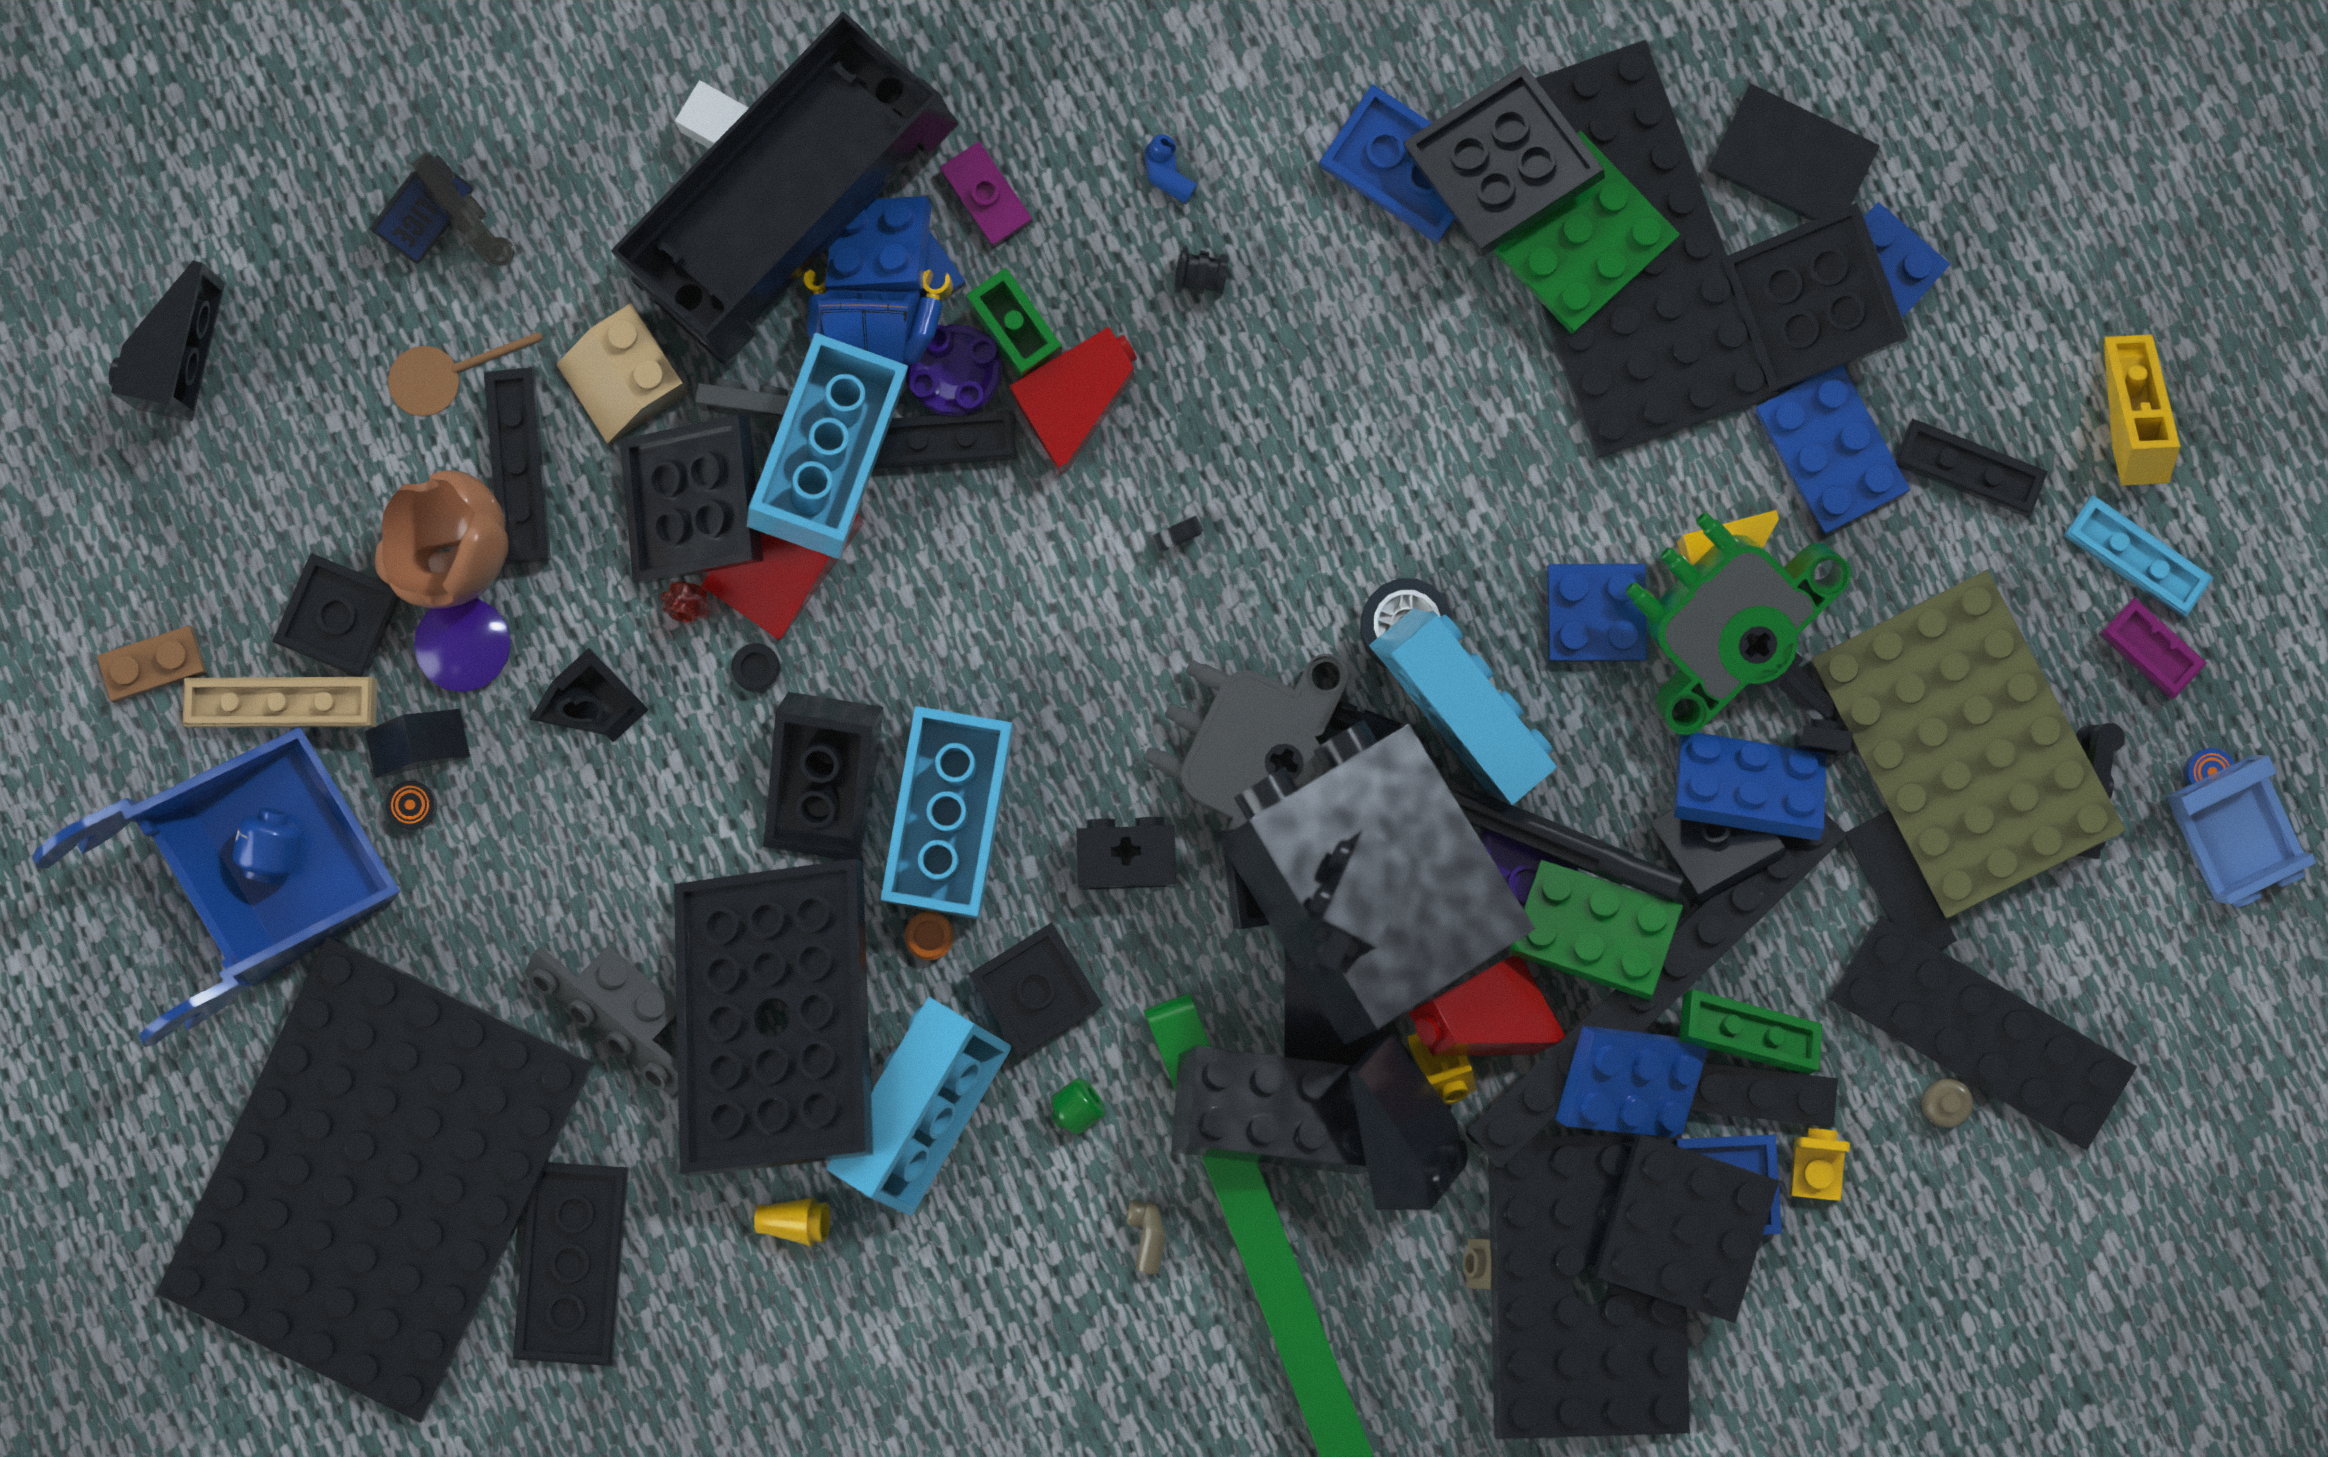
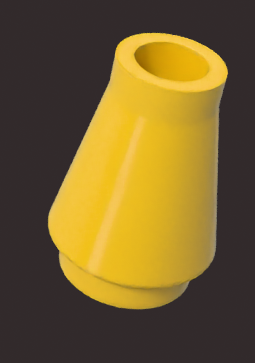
[754,1197,830,1247]

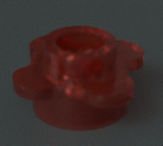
[659,582,710,623]

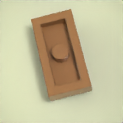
[97,625,207,703]

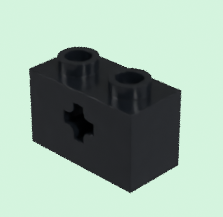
[1076,817,1177,890]

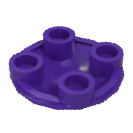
[907,324,1002,417]
[414,598,511,692]

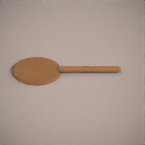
[388,332,543,417]

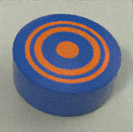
[2184,748,2234,785]

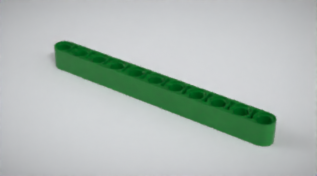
[1143,992,1374,1457]

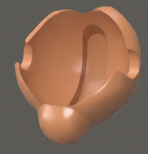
[374,470,509,609]

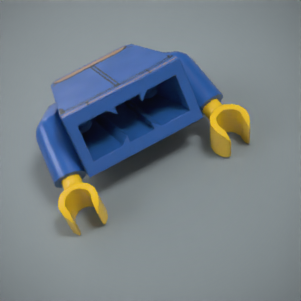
[803,267,953,368]

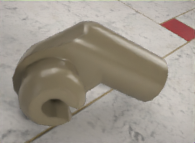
[1126,1199,1166,1274]

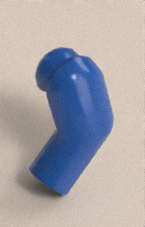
[1144,134,1198,205]

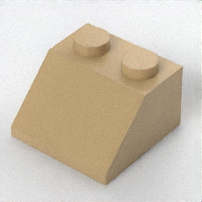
[556,303,689,445]

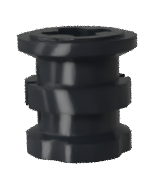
[1174,245,1229,297]

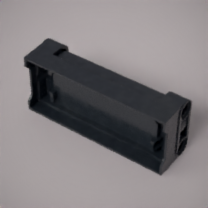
[611,12,959,366]

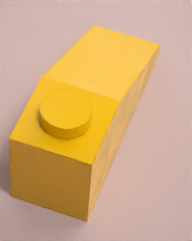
[2104,334,2181,486]

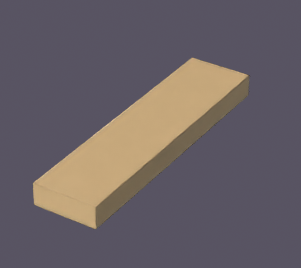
[183,677,378,728]

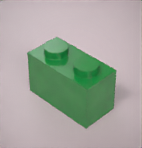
[966,267,1062,379]

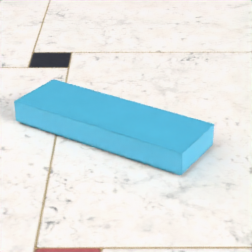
[2063,495,2214,618]

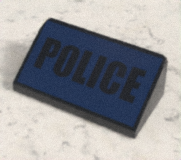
[369,152,474,264]

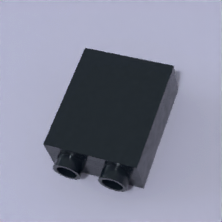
[1219,720,1535,1045]

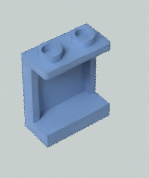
[2166,755,2316,908]

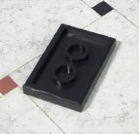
[1707,83,1880,221]

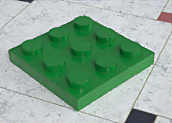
[1493,130,1680,335]

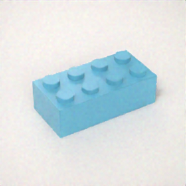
[747,333,908,559]
[1369,608,1557,805]
[880,706,1014,920]
[826,996,1013,1217]

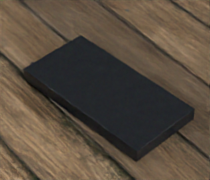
[513,1162,629,1366]

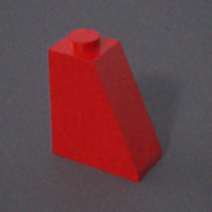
[1009,327,1137,475]
[1408,955,1566,1056]

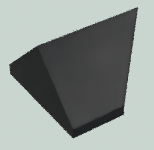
[529,648,649,742]

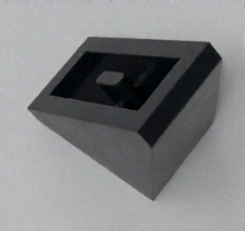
[365,709,471,778]

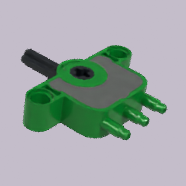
[1625,513,1851,735]

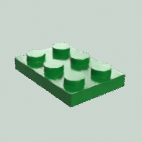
[1510,860,1683,1001]

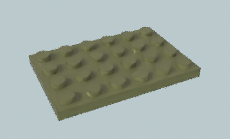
[1811,570,2126,920]

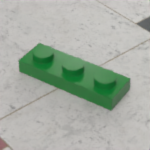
[1679,989,1823,1075]

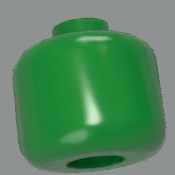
[1051,1078,1105,1134]

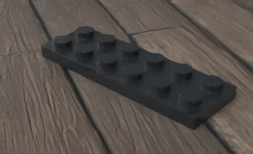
[1829,915,2138,1151]

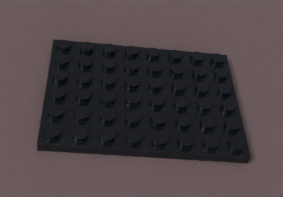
[156,936,595,1423]

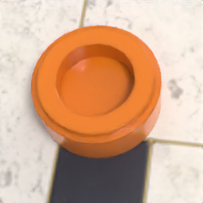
[905,911,954,961]

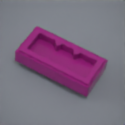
[939,141,1033,248]
[2098,597,2207,700]

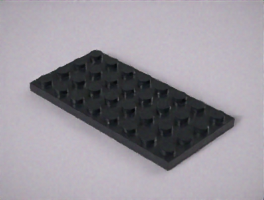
[1535,39,1779,460]

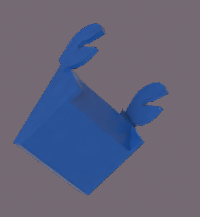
[32,727,400,1047]

